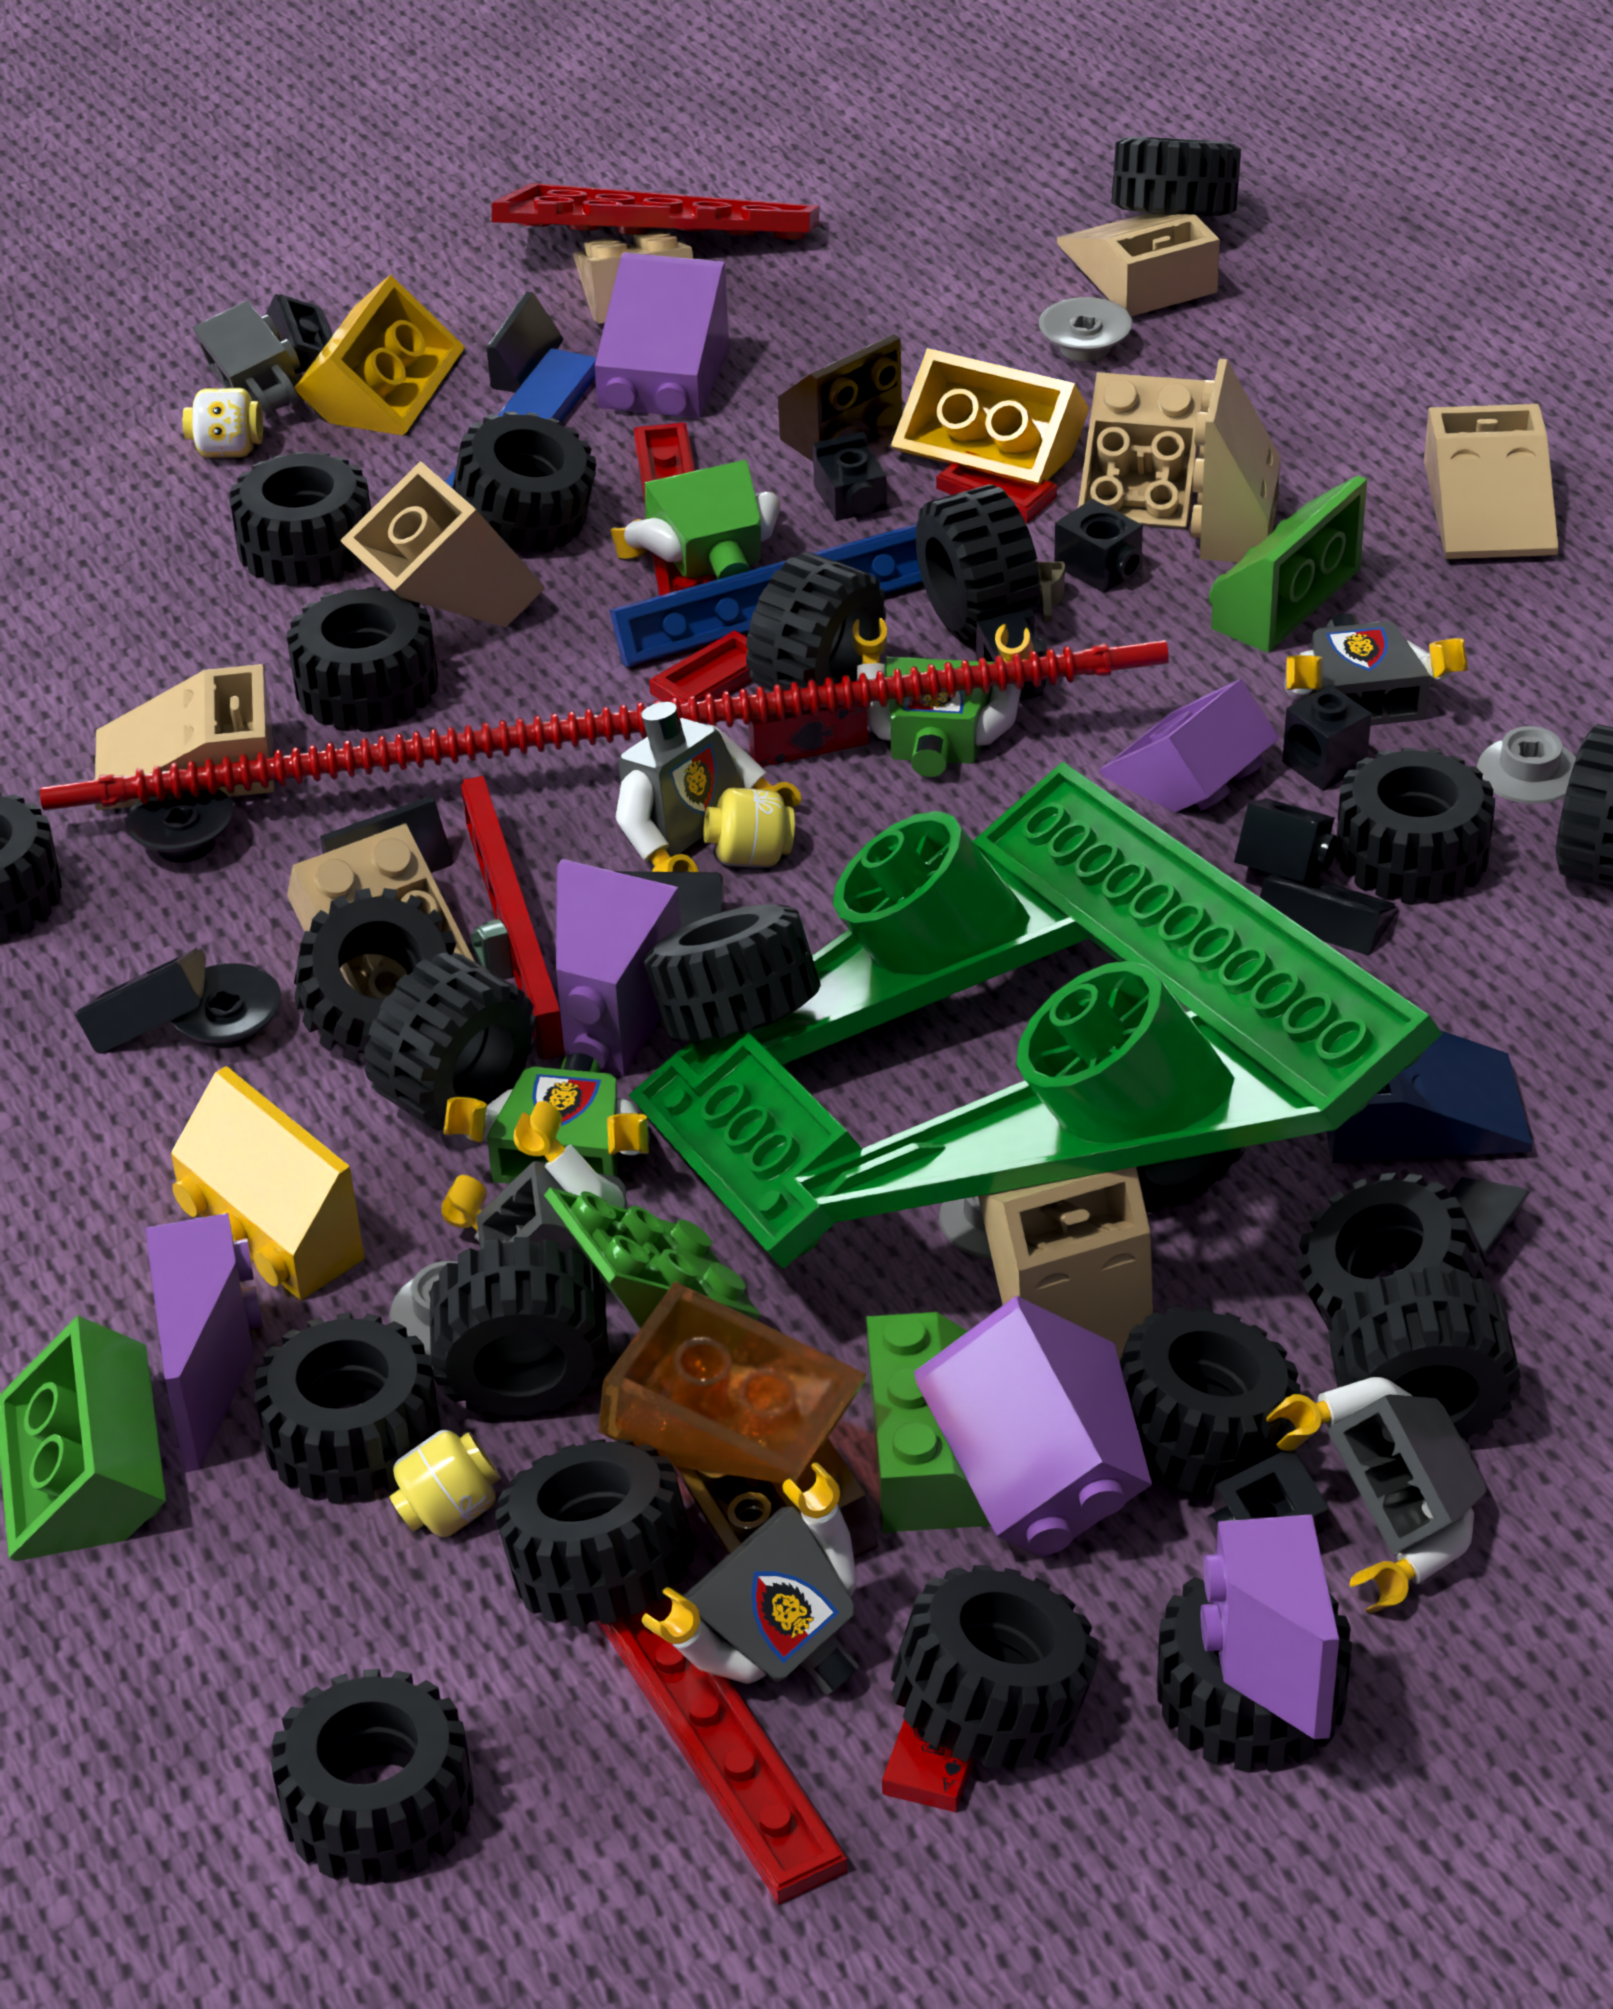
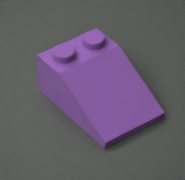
[145,1213,263,1472]

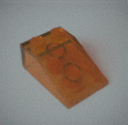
[598,1281,866,1486]

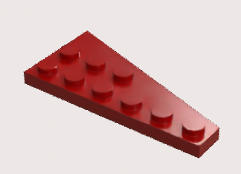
[491,183,820,239]

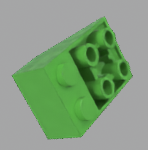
[544,1187,761,1377]

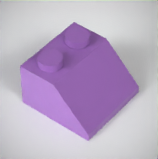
[1099,679,1280,812]
[1200,1514,1339,1739]

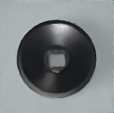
[126,789,234,863]
[171,963,281,1049]

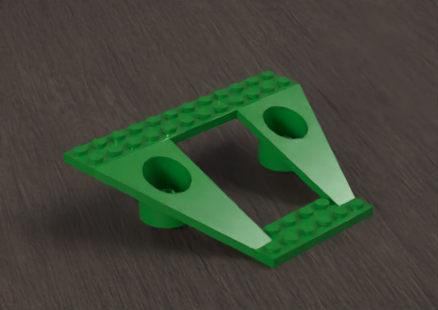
[628,761,1443,1269]

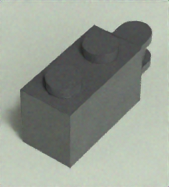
[192,300,301,419]

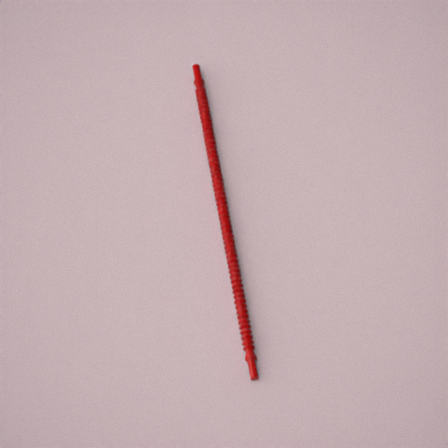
[40,640,1169,811]

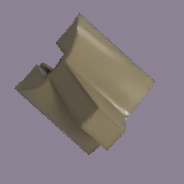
[1038,561,1065,623]

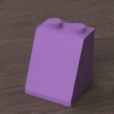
[594,252,729,418]
[556,859,681,1077]
[914,1295,1152,1557]

